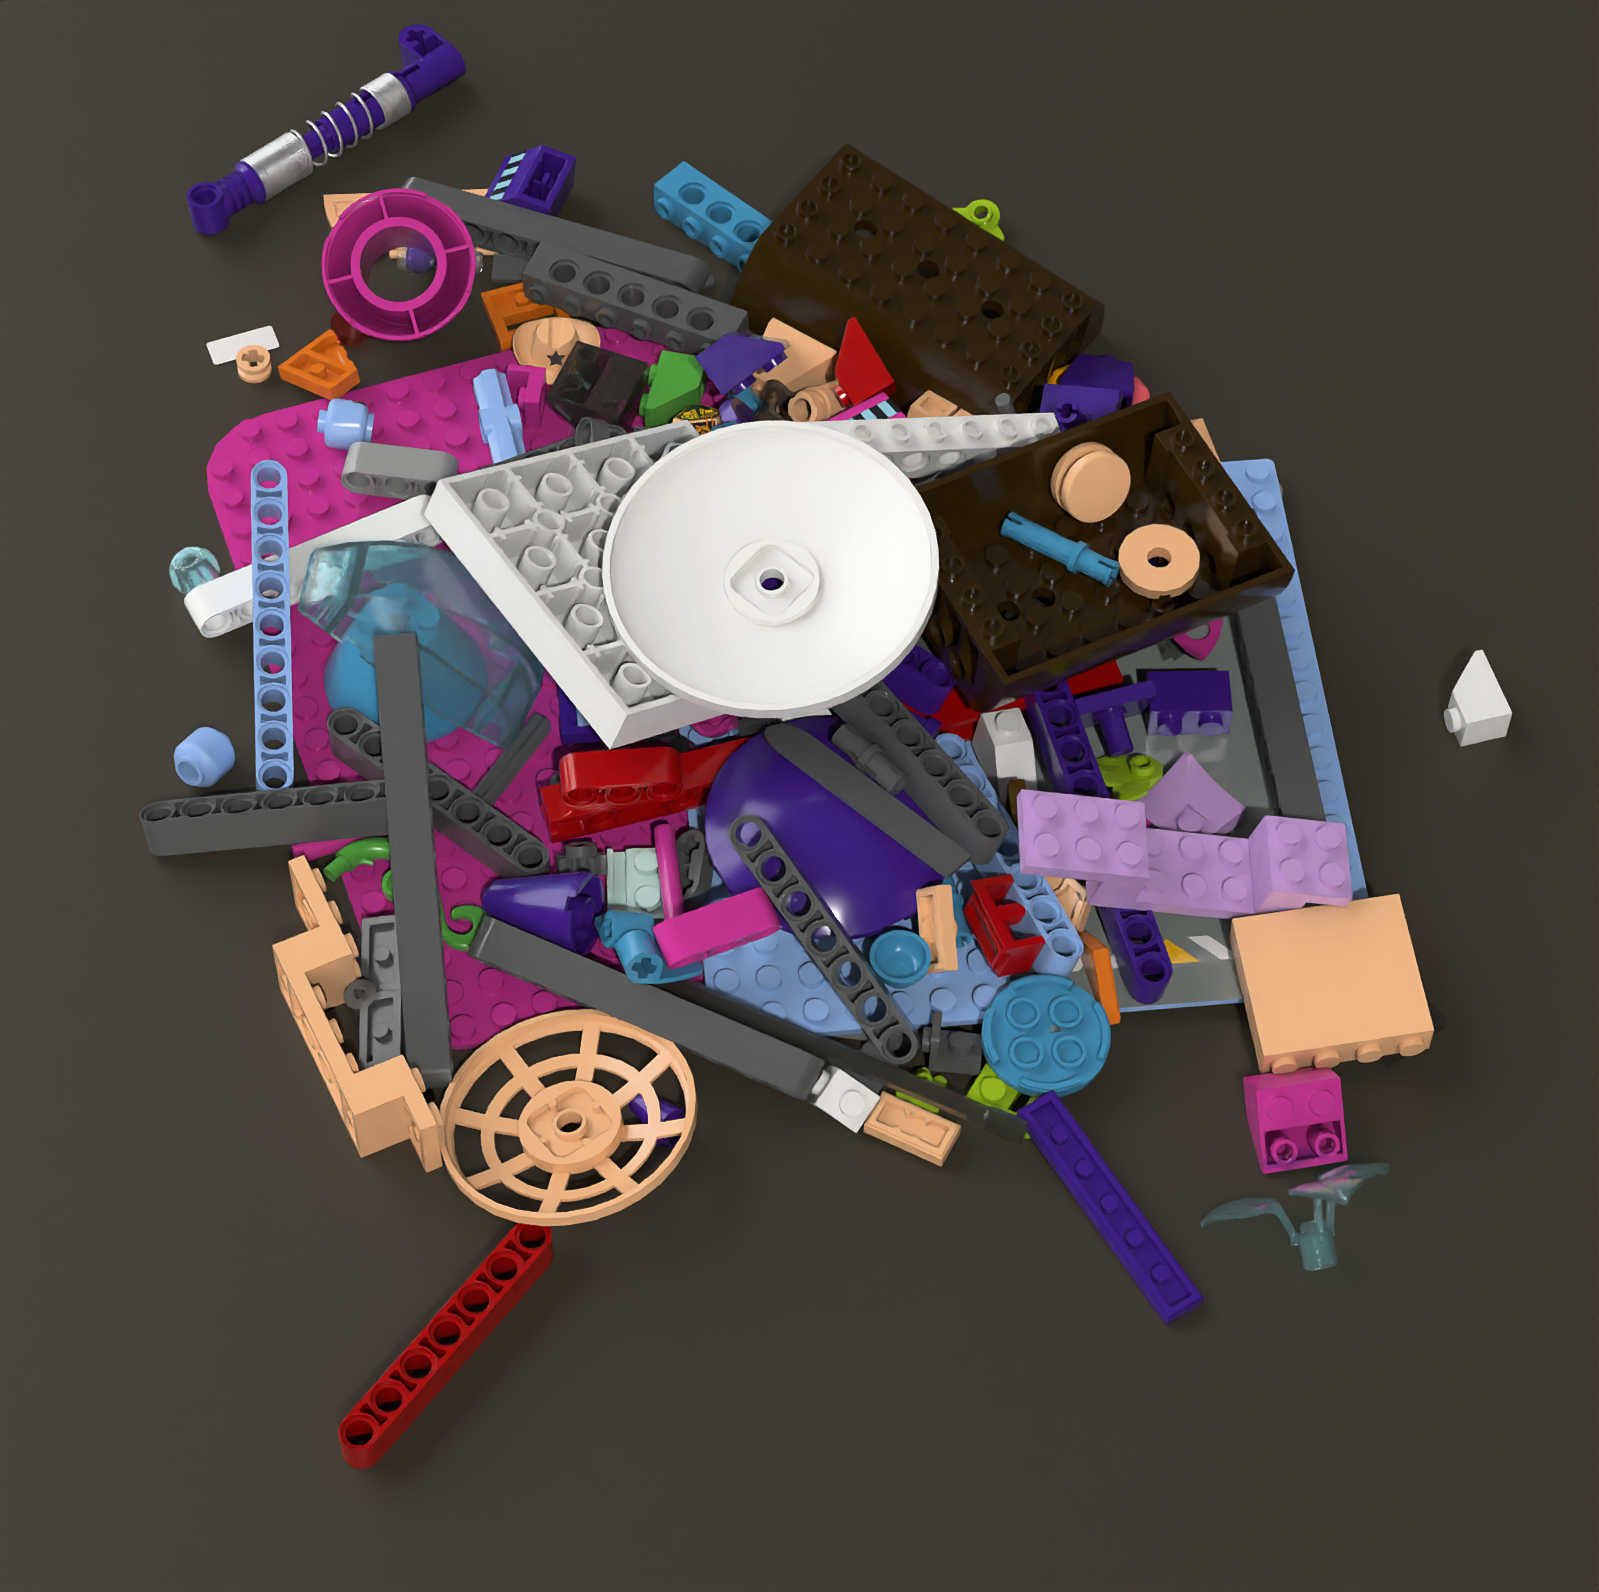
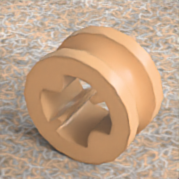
[236,345,272,384]

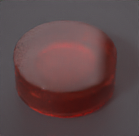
[330,312,368,346]

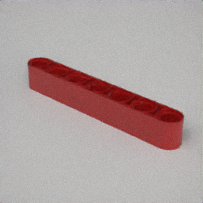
[338,1223,554,1469]

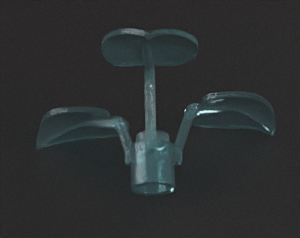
[1200,1163,1390,1270]

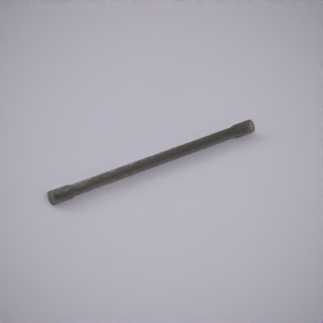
[649,979,1029,1145]

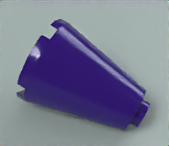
[482,871,605,956]

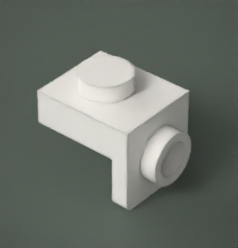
[808,1065,881,1133]

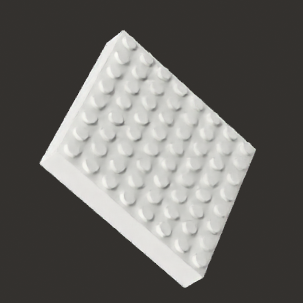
[424,420,724,749]

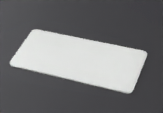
[206,326,279,365]

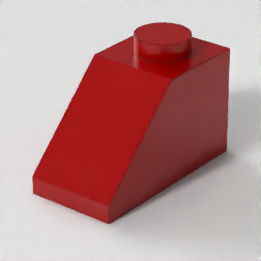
[833,317,897,408]

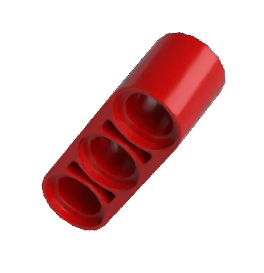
[559,747,683,808]

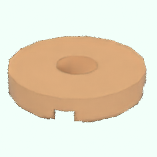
[1118,524,1200,599]

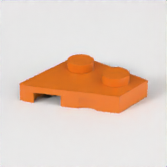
[278,329,360,401]

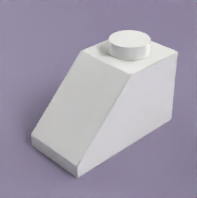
[1444,650,1512,747]
[971,708,1037,807]

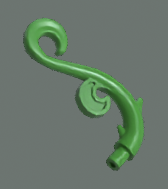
[323,837,487,952]

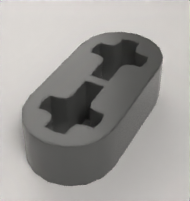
[676,830,714,910]

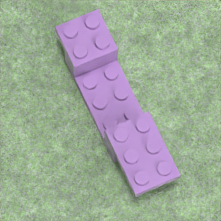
[1017,789,1353,919]

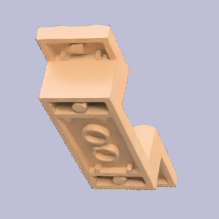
[272,855,443,1173]

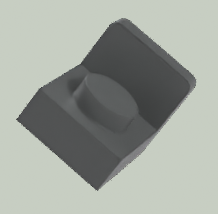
[921,1012,982,1075]

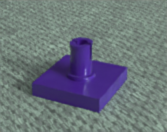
[1039,383,1123,432]
[1062,679,1157,758]

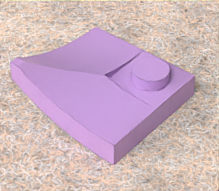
[1137,751,1247,836]

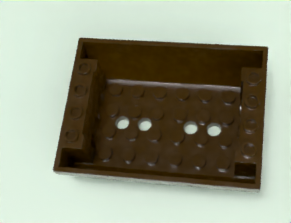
[915,391,1295,712]

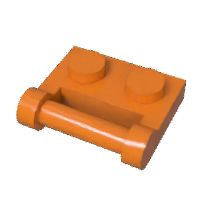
[481,282,571,352]

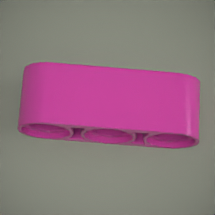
[652,887,782,970]

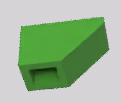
[639,350,707,428]

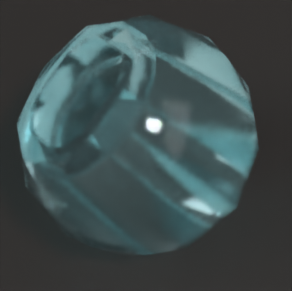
[169,547,220,594]

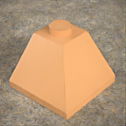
[750,318,837,413]

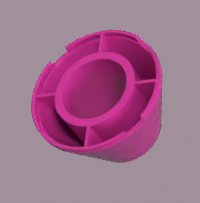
[321,188,476,342]

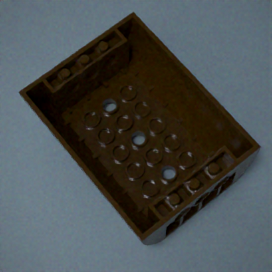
[729,143,1105,417]

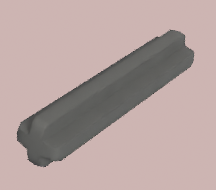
[472,713,551,806]

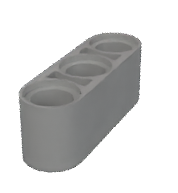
[340,442,459,500]

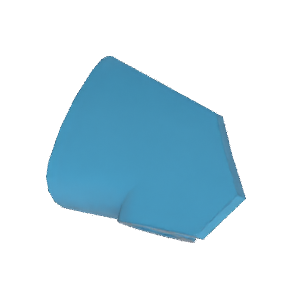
[594,910,704,984]

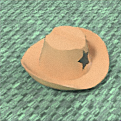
[512,317,600,385]

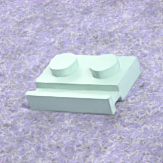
[607,848,665,926]

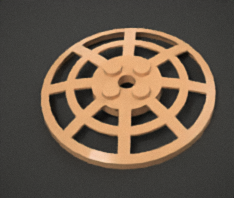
[439,1009,698,1226]

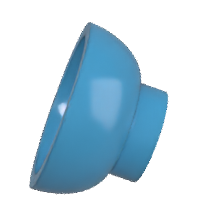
[869,930,931,989]

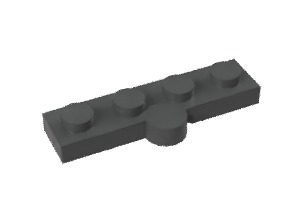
[344,915,405,1071]

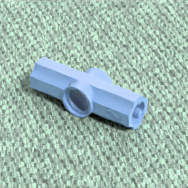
[473,369,526,464]

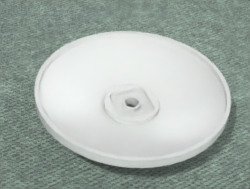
[602,421,939,718]

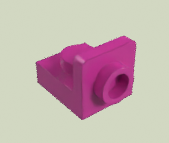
[507,364,547,428]

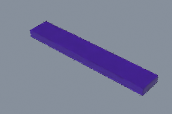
[1016,1090,1204,1326]

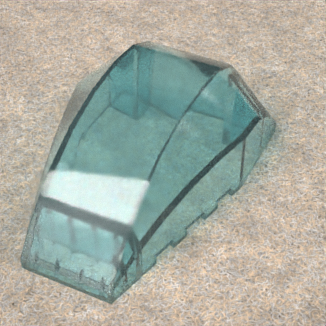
[298,540,545,751]

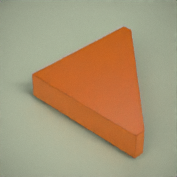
[1078,931,1121,1025]

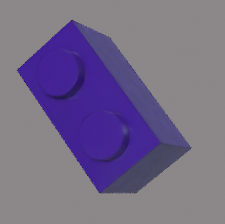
[1145,671,1233,737]

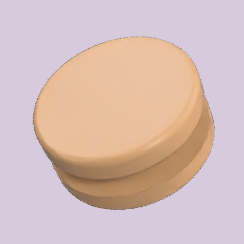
[1051,442,1131,523]

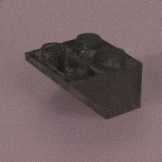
[546,341,649,433]

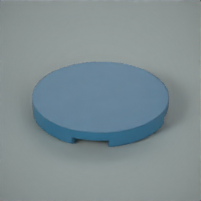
[981,974,1111,1097]

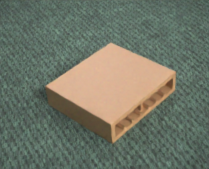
[1229,894,1434,1074]

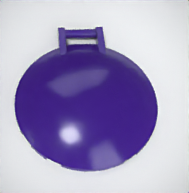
[705,710,945,940]

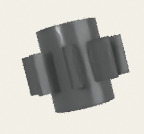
[556,842,608,877]

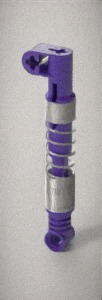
[186,24,466,235]

